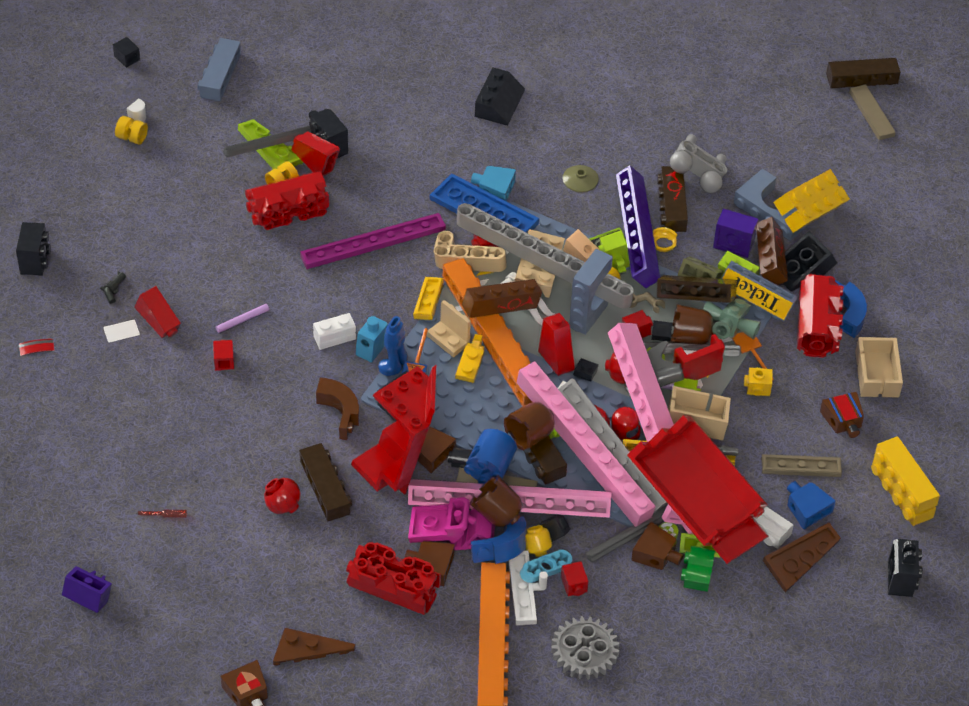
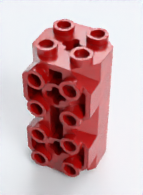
[245,171,329,230]
[797,274,844,358]
[346,542,441,615]

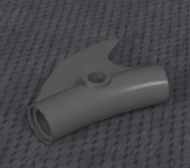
[625,341,684,397]

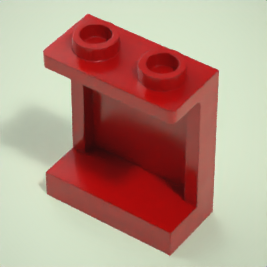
[673,334,725,380]

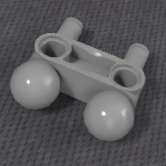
[670,134,728,193]

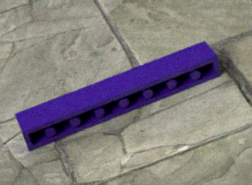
[616,165,660,288]

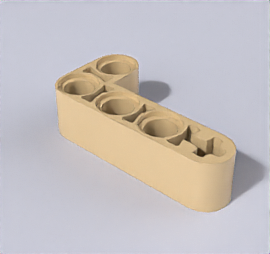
[434,231,507,272]

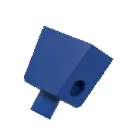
[787,481,836,529]

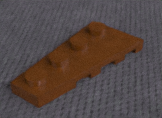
[762,523,841,593]

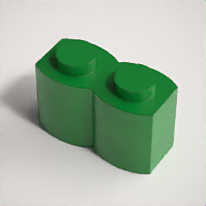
[681,546,715,592]

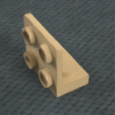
[427,300,471,358]

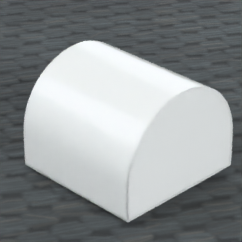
[127,99,146,122]

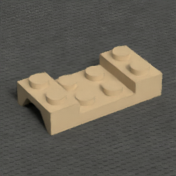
[514,229,565,298]

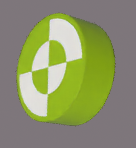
[659,522,678,539]

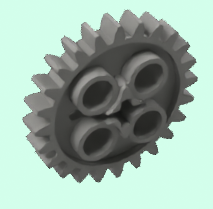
[551,616,619,680]

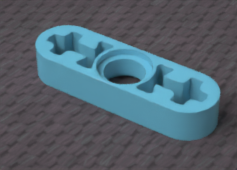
[520,550,572,583]

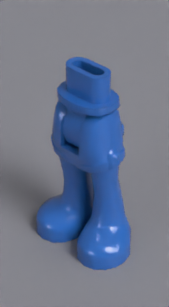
[378,316,407,376]

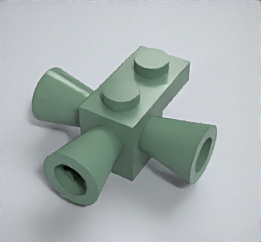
[703,299,761,339]

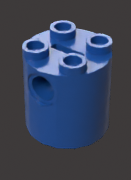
[464,428,517,484]

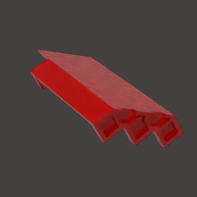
[627,415,769,564]

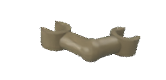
[629,292,665,313]

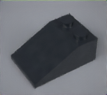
[783,231,837,292]

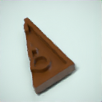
[273,628,355,666]

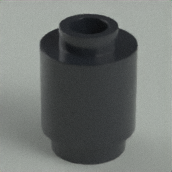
[448,447,472,468]

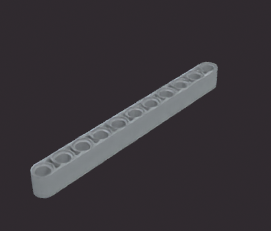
[457,203,634,309]

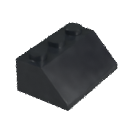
[475,67,525,126]

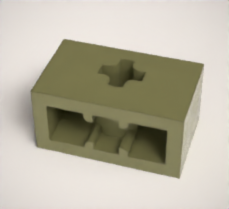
[677,256,723,279]

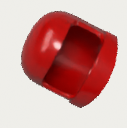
[611,407,641,440]

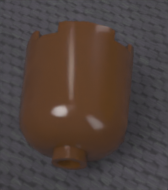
[670,304,714,345]
[504,402,555,450]
[470,475,522,527]

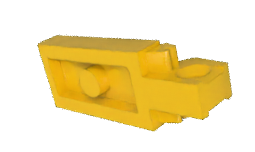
[455,334,484,383]

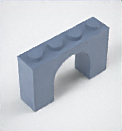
[734,169,808,241]
[569,249,613,335]

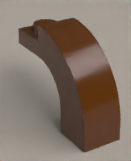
[316,377,359,440]

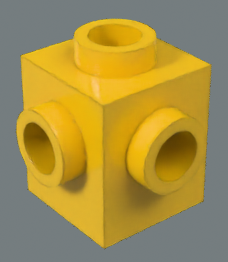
[744,367,772,396]

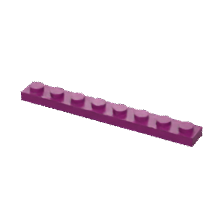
[300,213,446,269]

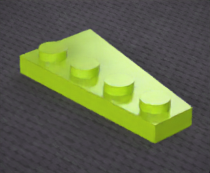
[238,119,303,169]

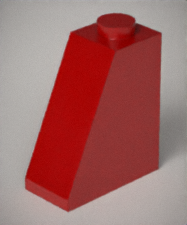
[291,131,340,176]
[134,286,181,338]
[538,313,575,376]

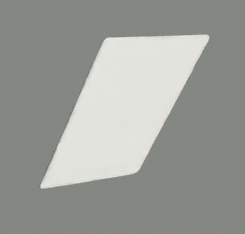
[103,320,140,342]

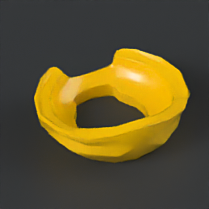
[653,227,677,252]

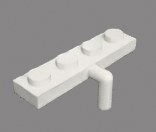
[508,550,548,625]

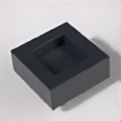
[651,320,672,342]
[573,358,599,382]

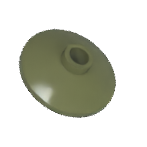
[563,165,599,192]

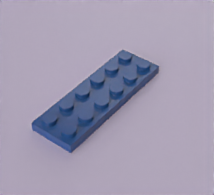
[430,173,539,233]

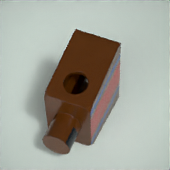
[820,392,864,438]

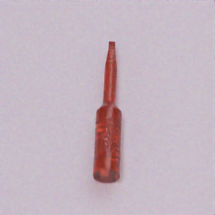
[138,509,187,518]

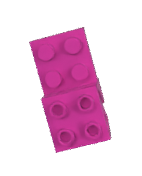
[408,497,495,550]

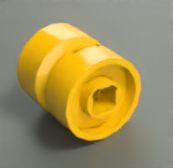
[115,116,148,145]
[265,161,299,184]

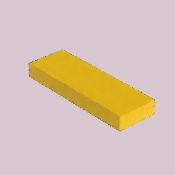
[413,277,444,320]

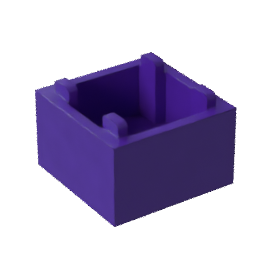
[713,209,758,258]

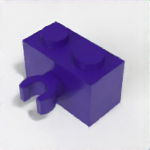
[62,566,112,613]

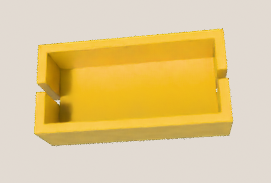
[773,169,850,233]
[871,436,940,526]

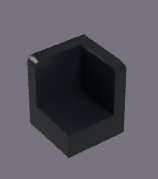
[113,37,140,68]
[538,514,571,542]

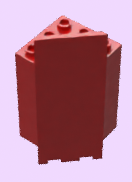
[351,365,436,495]

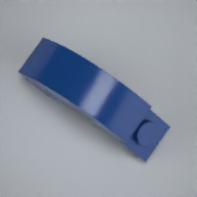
[835,280,867,338]
[471,516,527,564]

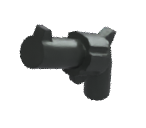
[100,271,126,304]

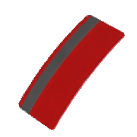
[19,339,54,356]

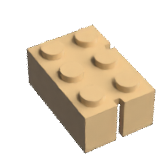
[855,337,903,397]
[668,386,731,440]

